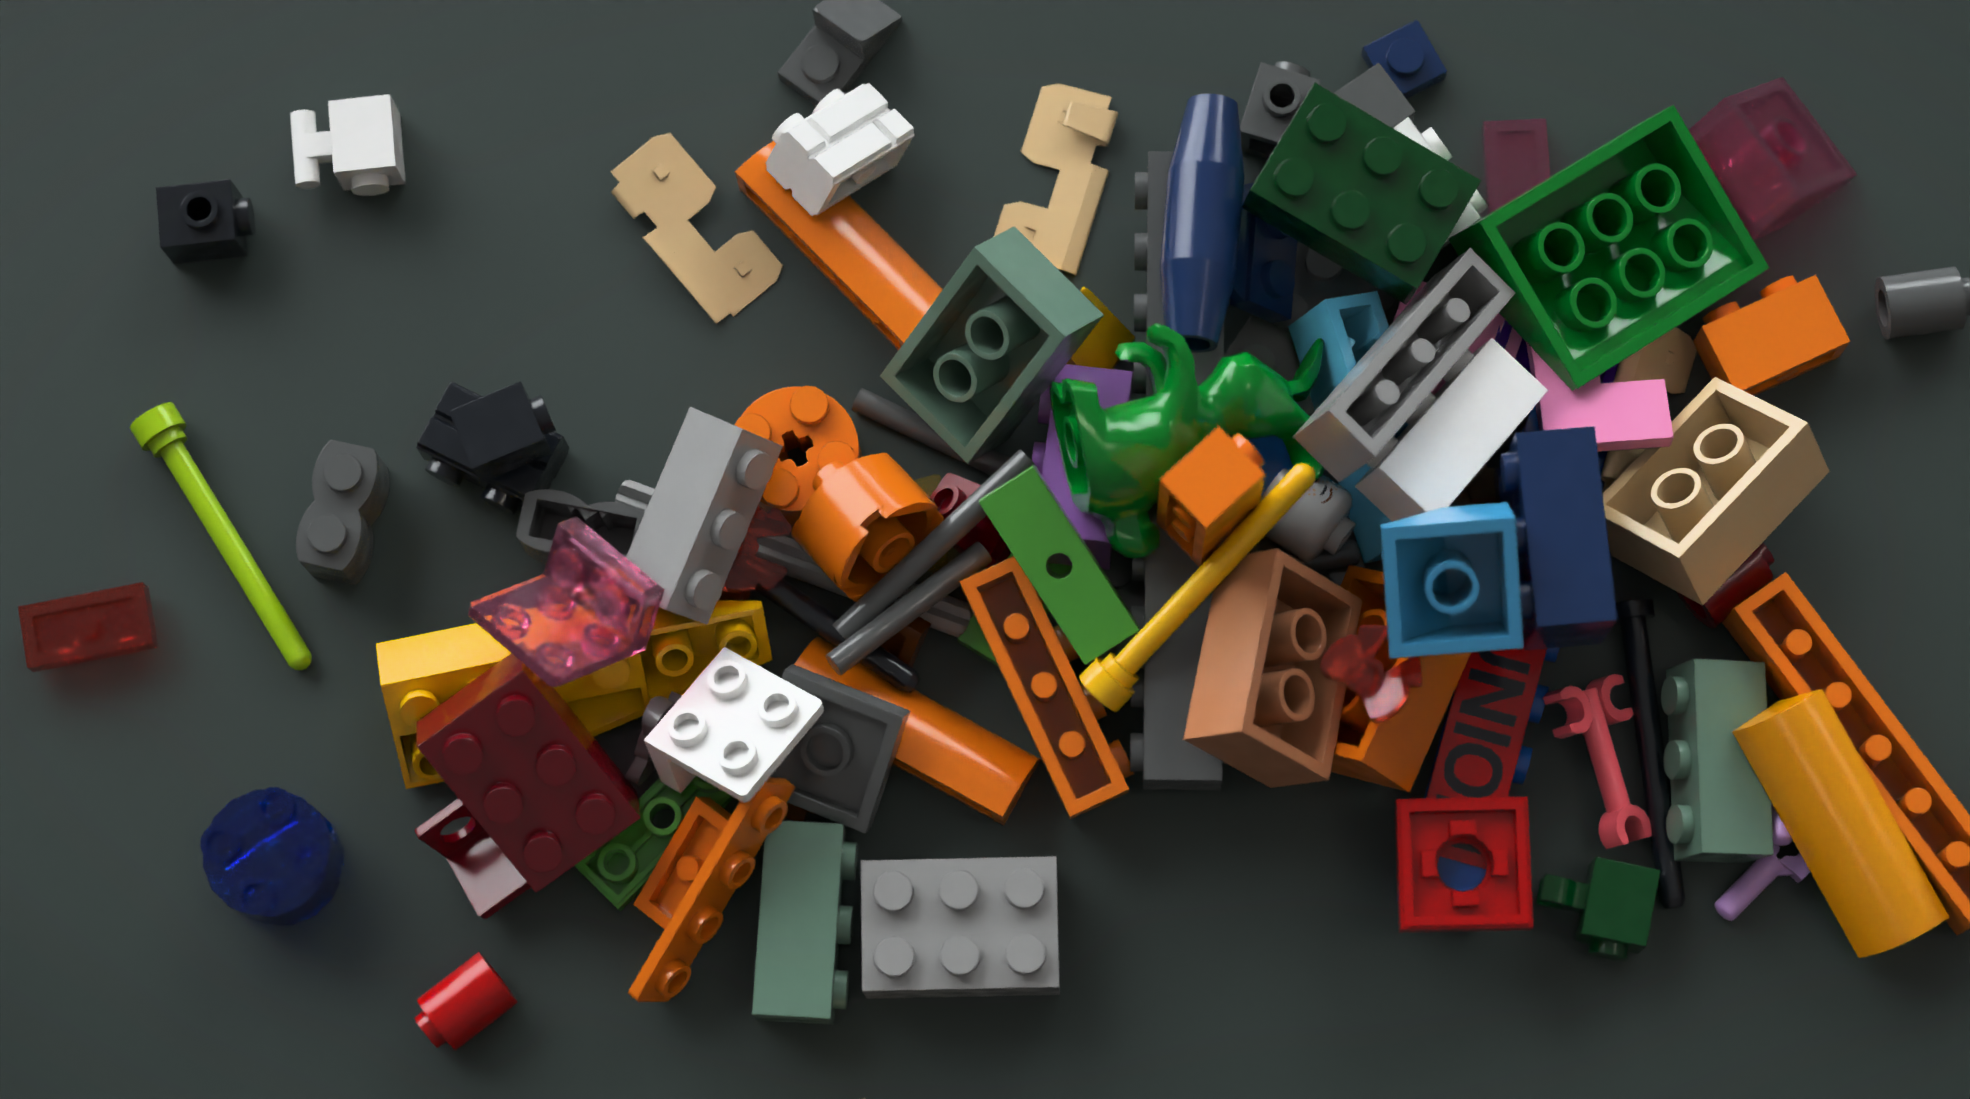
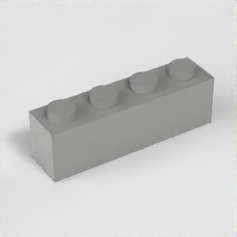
[1293,248,1515,482]

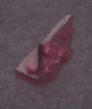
[468,516,665,687]

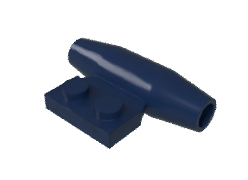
[1159,94,1298,353]

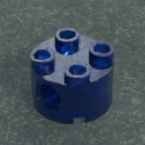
[200,787,344,925]

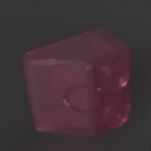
[1689,77,1857,240]

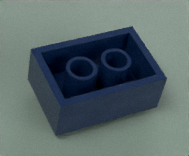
[1494,426,1617,650]

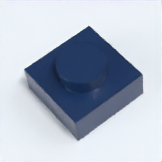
[1361,19,1447,99]

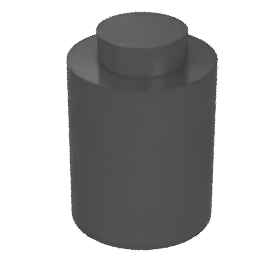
[1875,266,1970,340]

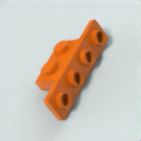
[628,777,795,1002]

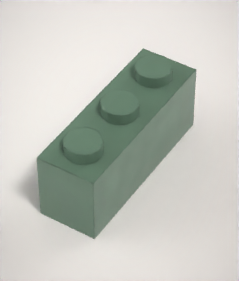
[1661,659,1774,863]
[752,821,858,1025]

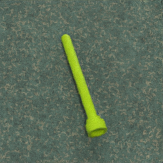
[130,402,312,671]

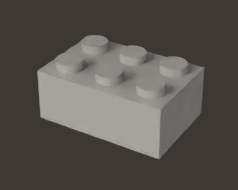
[861,856,1060,999]

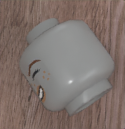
[1260,468,1356,562]

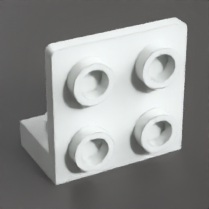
[644,647,824,802]

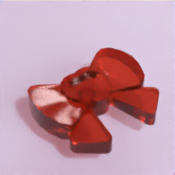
[722,506,792,593]
[1320,624,1423,724]

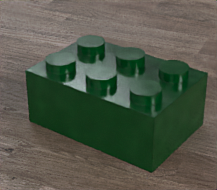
[1242,82,1482,305]

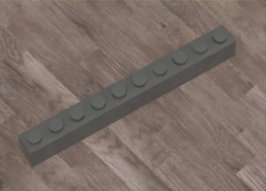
[1130,151,1224,790]

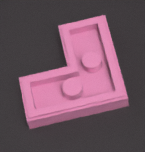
[1526,342,1674,452]

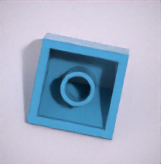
[1380,502,1523,658]

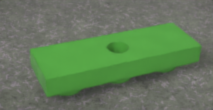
[978,464,1140,665]
[575,776,734,912]

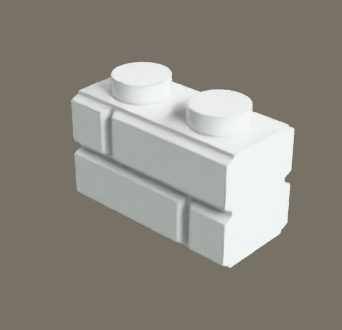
[766,83,915,216]

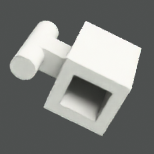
[290,94,406,196]

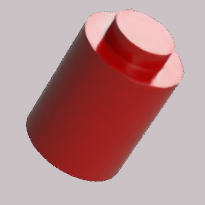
[414,952,518,1051]

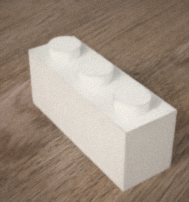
[1355,338,1548,522]

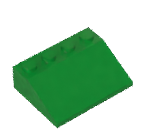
[1448,104,1769,391]

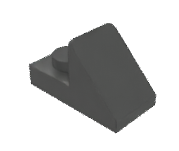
[778,0,903,106]

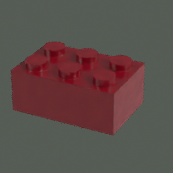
[416,646,641,893]

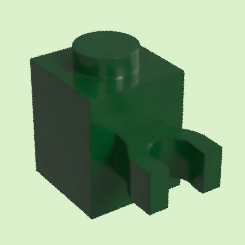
[1535,857,1660,961]

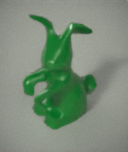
[1049,323,1325,559]

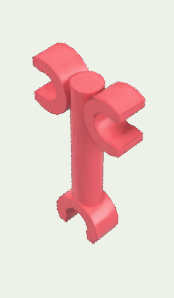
[1543,674,1652,849]

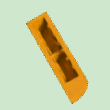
[1732,689,1949,958]

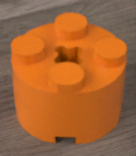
[734,386,862,526]
[791,453,944,602]

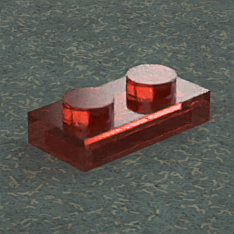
[18,582,158,672]

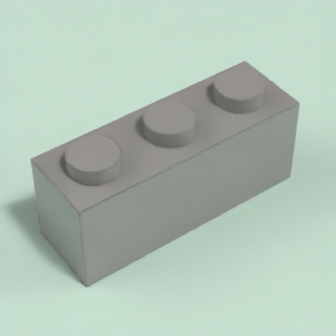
[614,407,783,624]

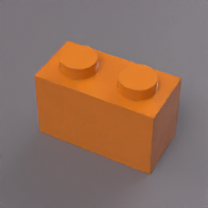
[1693,274,1850,396]

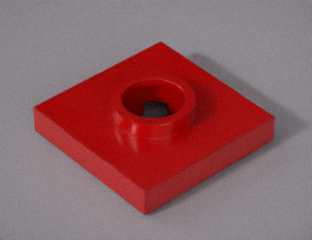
[1395,797,1533,933]

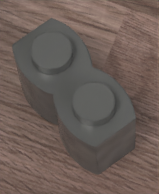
[296,440,389,586]
[516,489,645,579]

